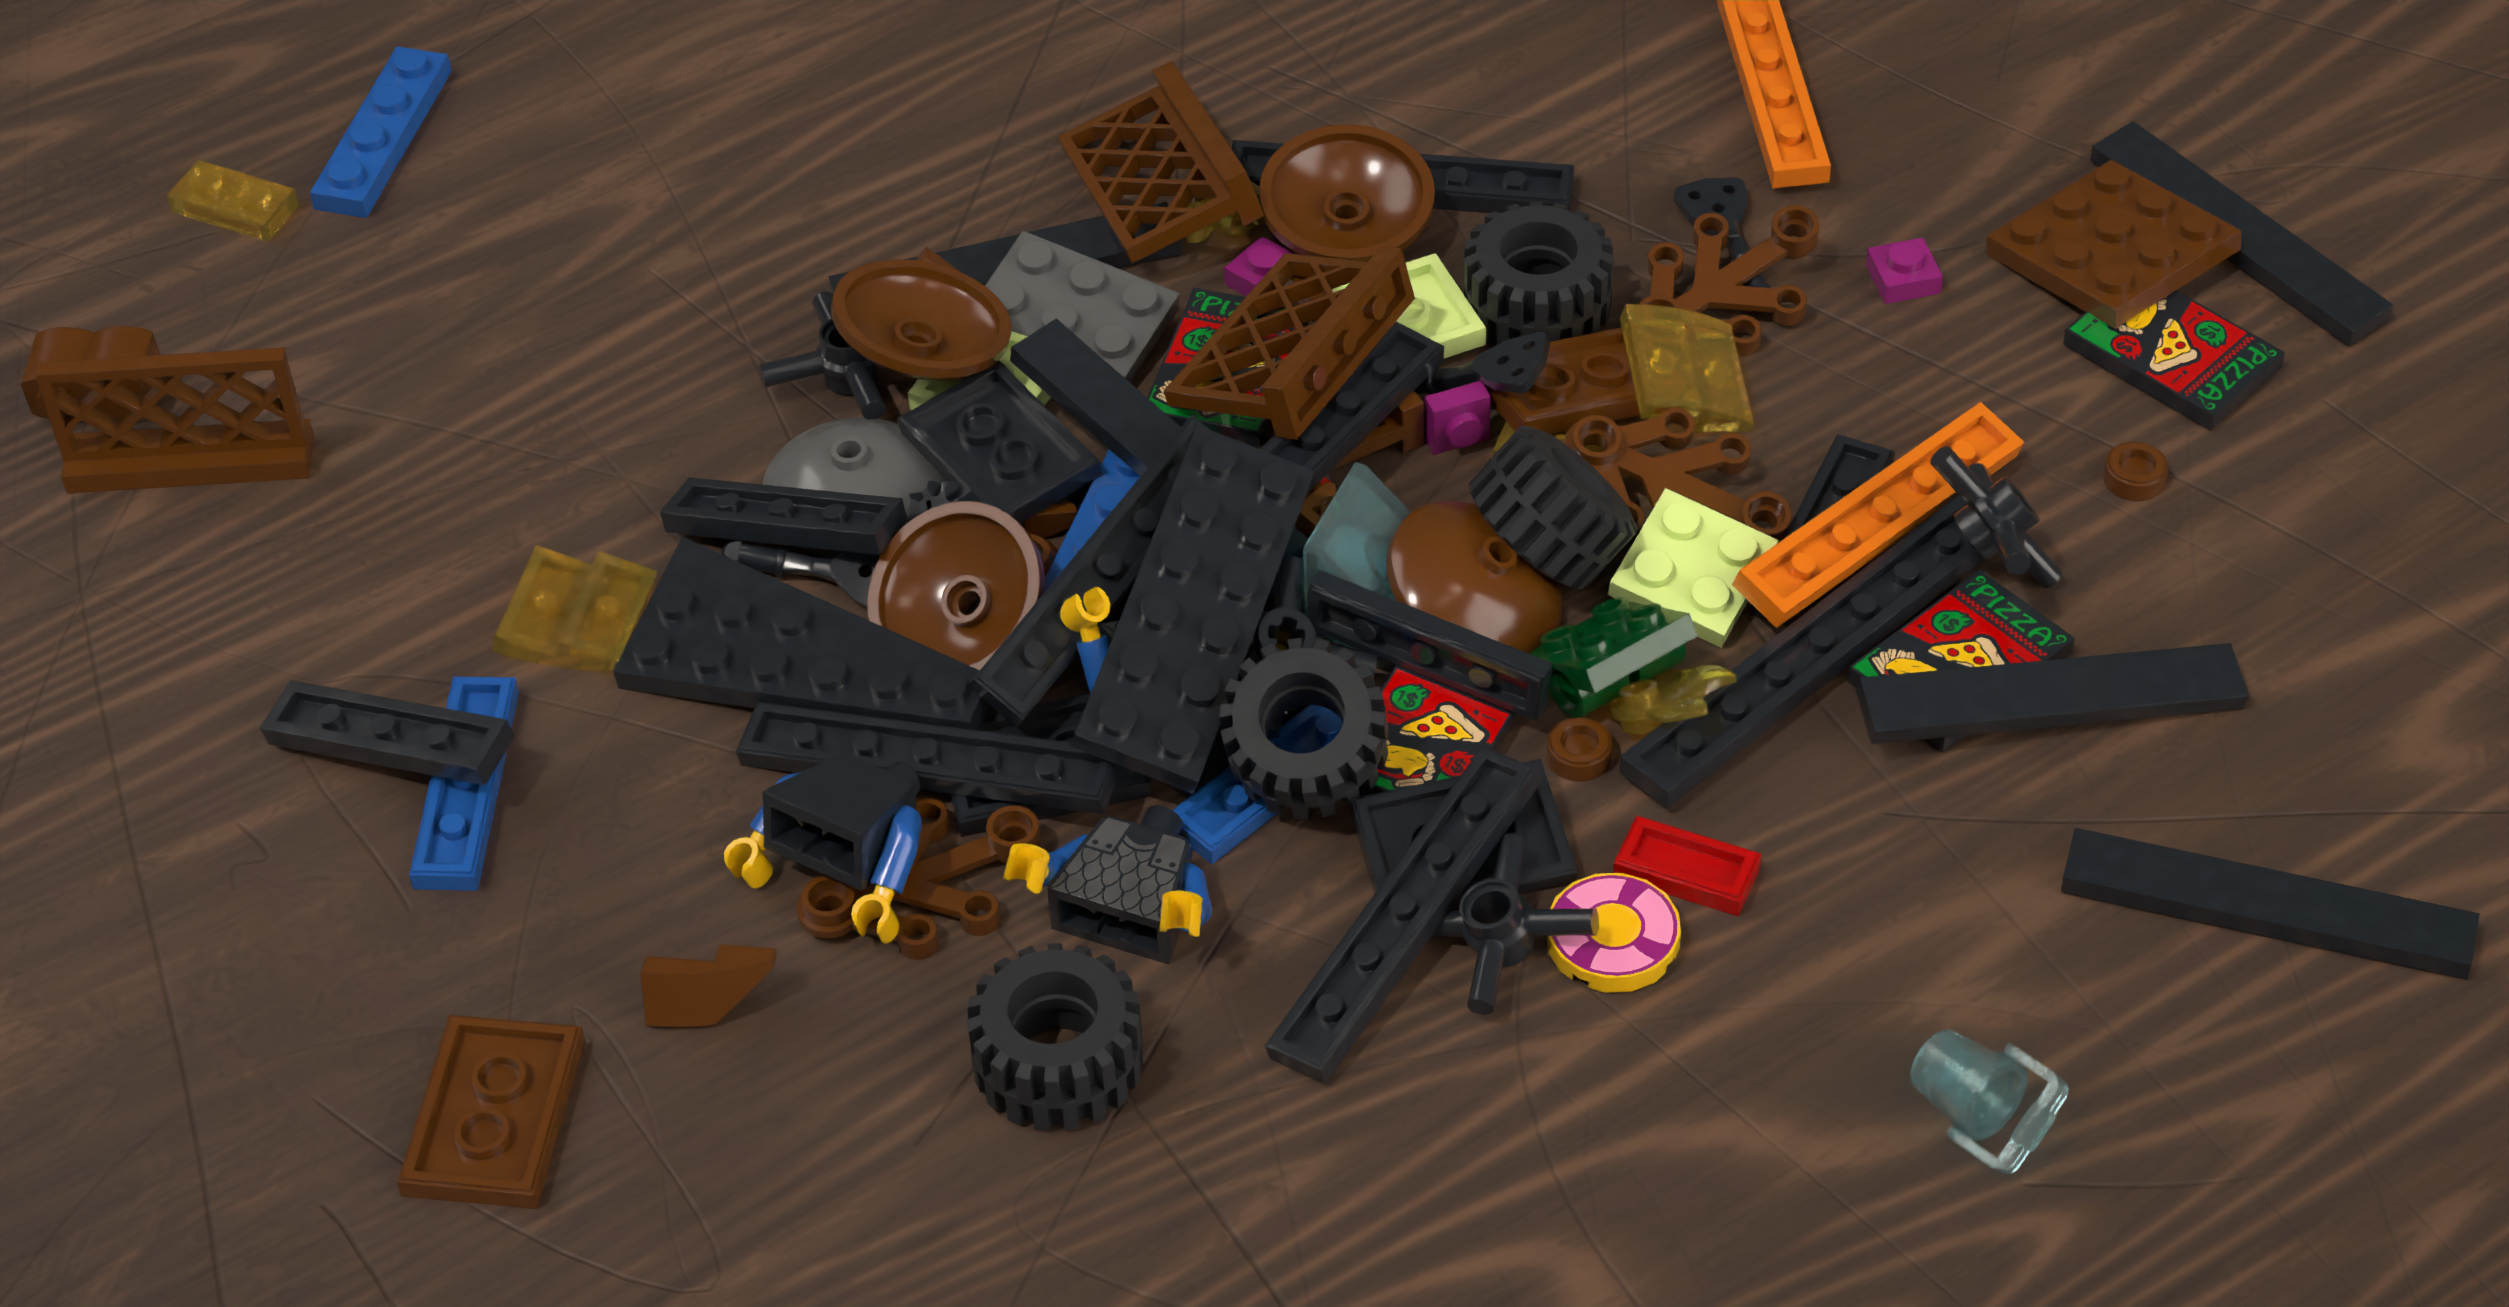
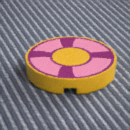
[1547,873,1681,993]

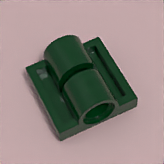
[1529,597,1698,718]

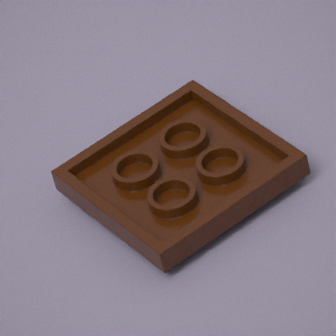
[1986,160,2242,329]

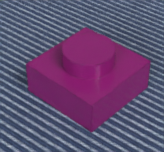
[1224,236,1293,296]
[1865,237,1943,304]
[1425,381,1491,455]

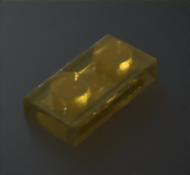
[167,160,299,242]

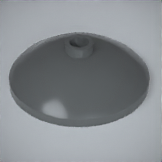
[763,417,946,557]

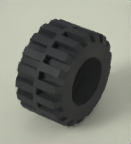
[1464,202,1614,345]
[1469,425,1637,589]
[1219,638,1389,820]
[967,943,1144,1131]

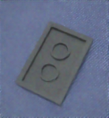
[985,231,1180,383]

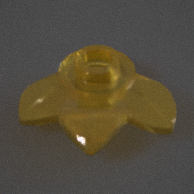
[1609,665,1737,734]

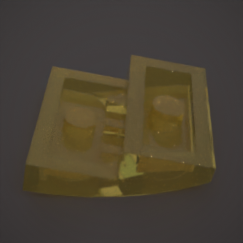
[1620,304,1754,432]
[492,545,658,671]

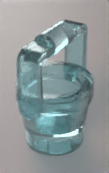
[1910,1029,2069,1174]

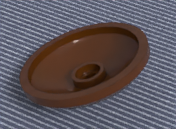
[1259,124,1435,262]
[831,259,1012,381]
[867,501,1045,670]
[1386,501,1562,654]

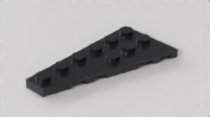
[613,537,989,730]

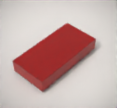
[1613,815,1762,917]

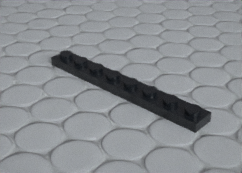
[1619,495,1986,808]

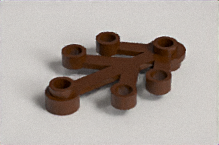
[1629,205,1819,356]
[1564,407,1792,544]
[796,798,1040,960]

